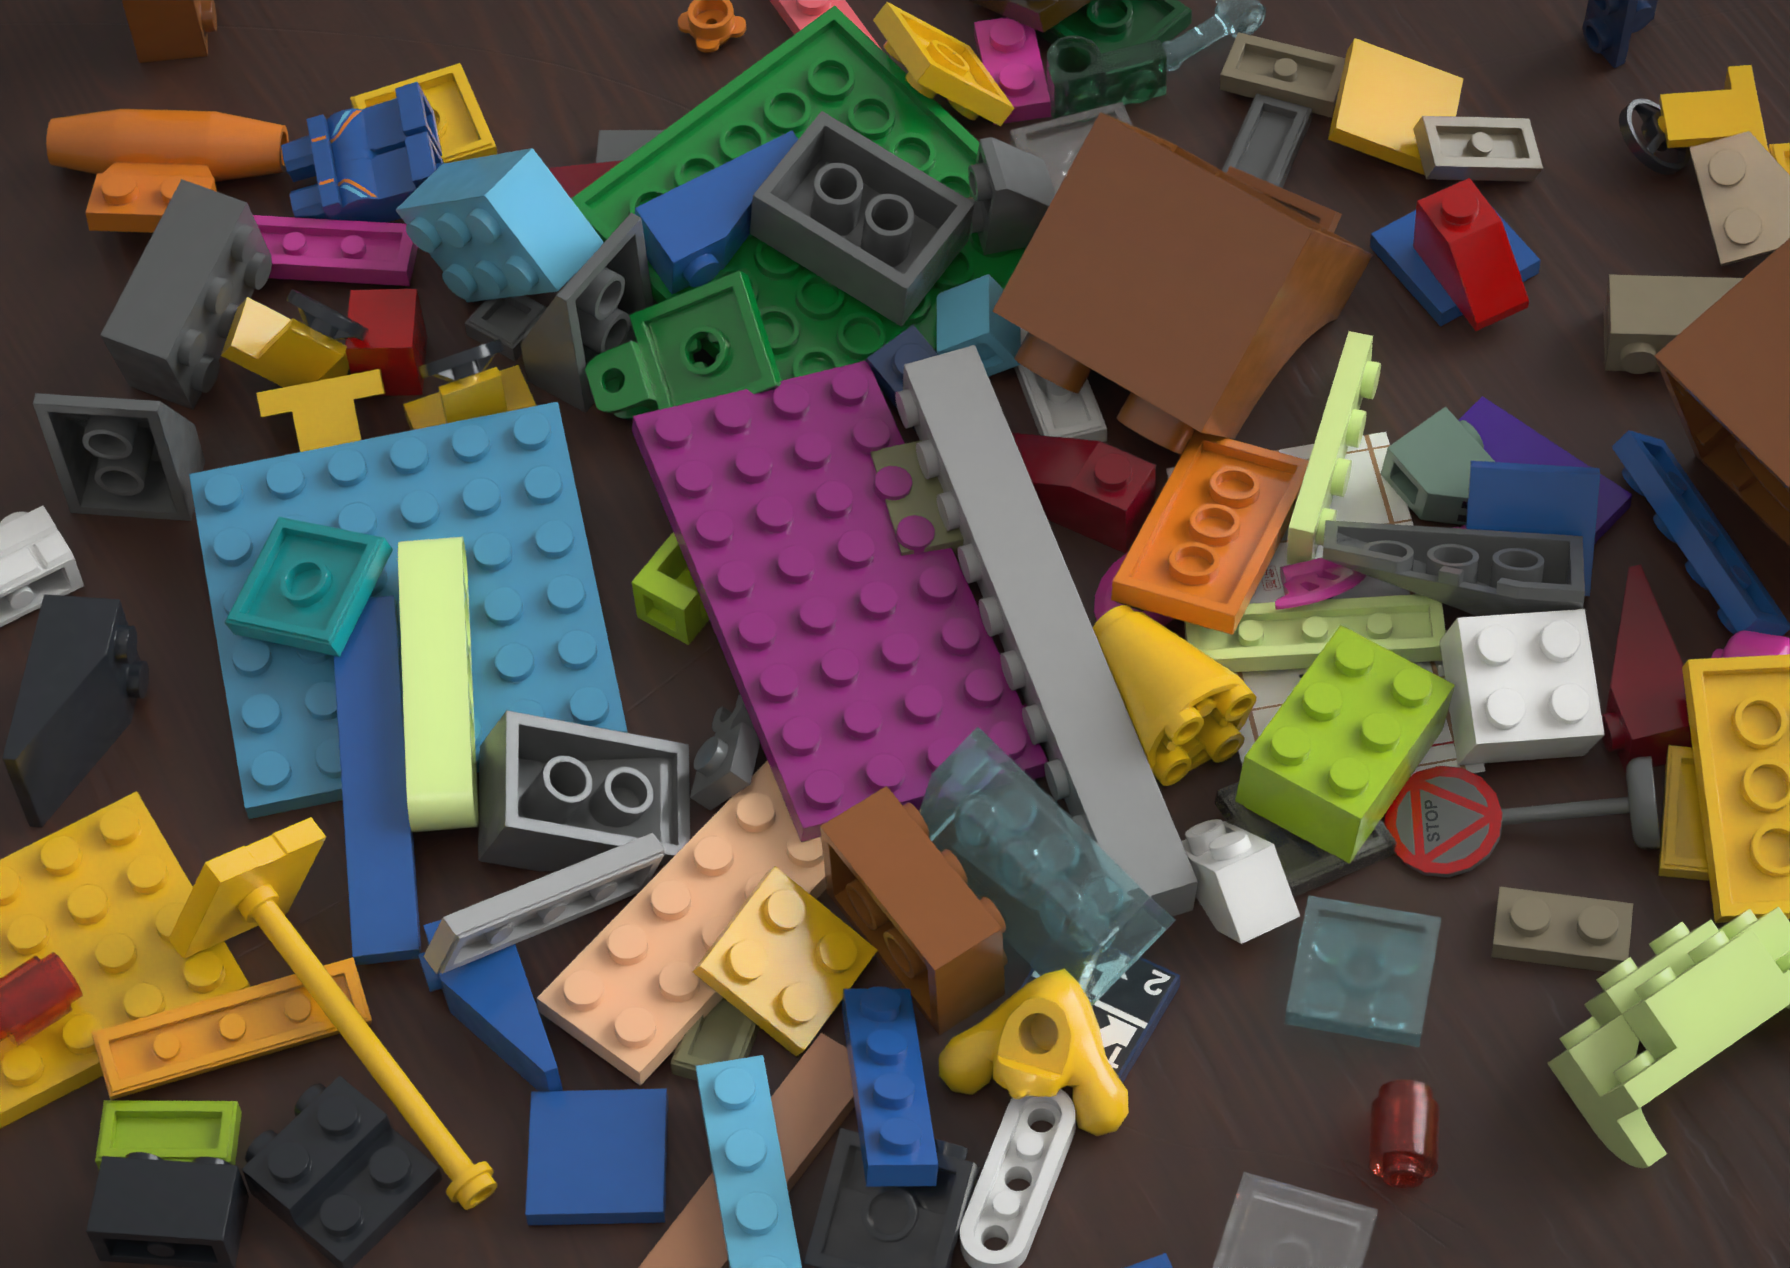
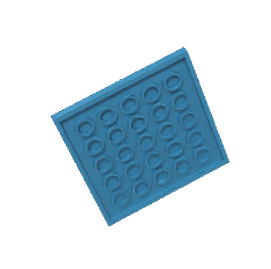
[189,402,628,819]

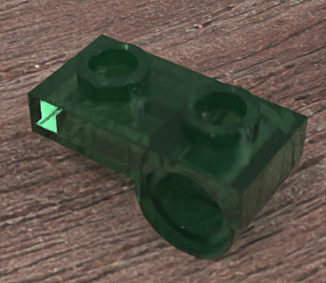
[1047,36,1167,123]

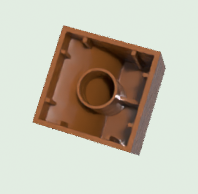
[993,112,1373,454]
[1654,238,1790,549]

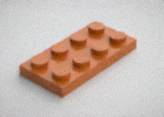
[1111,430,1309,635]

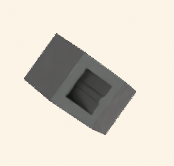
[966,137,1055,255]

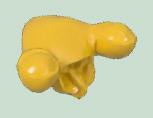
[939,969,1129,1137]

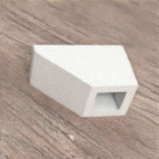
[1181,819,1300,944]

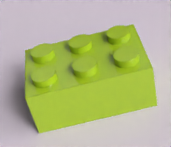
[1235,625,1455,864]

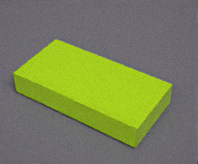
[95,1100,242,1169]

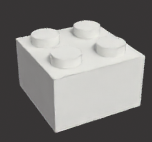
[1440,609,1605,765]

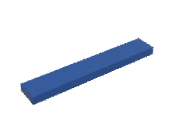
[334,595,421,965]

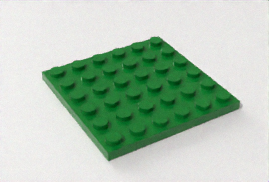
[571,5,1027,399]

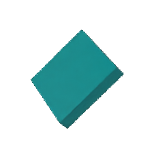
[224,517,393,657]

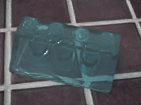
[919,727,1175,1006]

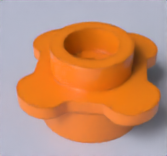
[678,0,747,53]

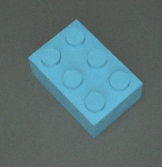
[396,148,604,302]

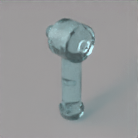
[1155,0,1266,71]

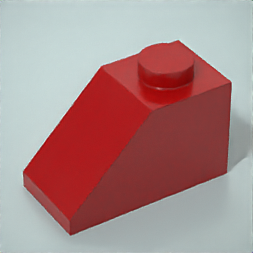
[1413,178,1529,331]

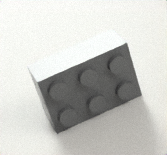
[750,111,975,327]
[100,179,272,410]

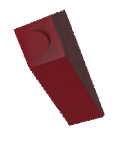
[1011,432,1156,554]
[1601,564,1692,773]

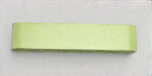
[398,536,479,832]

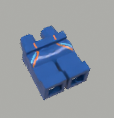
[281,81,444,223]

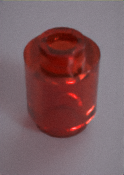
[0,951,83,1047]
[1369,1080,1440,1188]

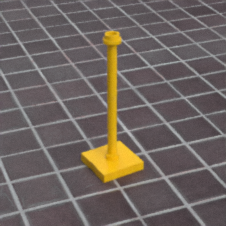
[168,817,498,1210]

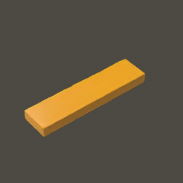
[91,957,372,1100]

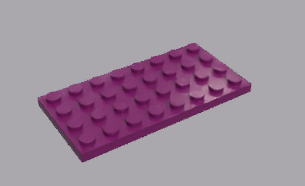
[632,361,1048,842]

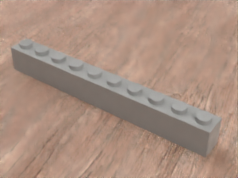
[895,345,1198,933]

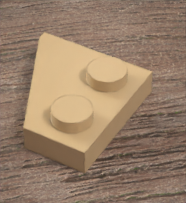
[1689,131,1790,266]

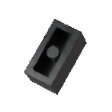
[86,1152,249,1268]

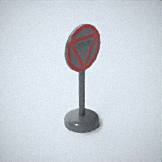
[1384,756,1661,877]

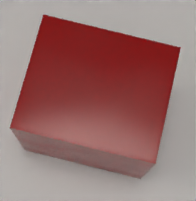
[345,289,427,396]

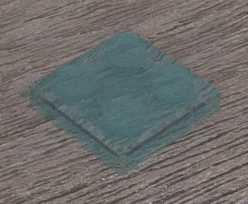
[1285,895,1441,1047]

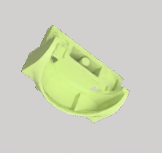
[1547,907,1790,1168]

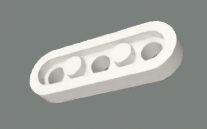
[960,1089,1076,1268]

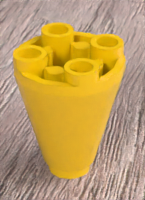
[1093,605,1257,786]

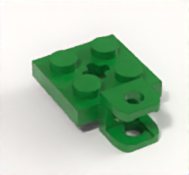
[585,270,782,420]

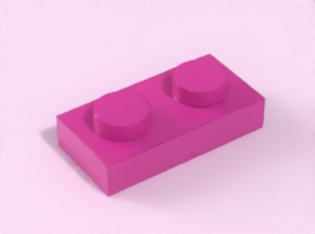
[974,17,1051,125]

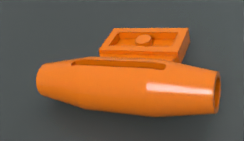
[46,109,289,233]

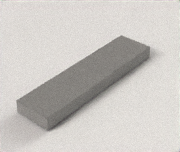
[423,833,665,974]

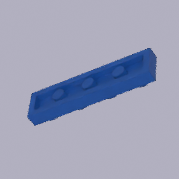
[1612,430,1790,636]
[842,986,938,1187]

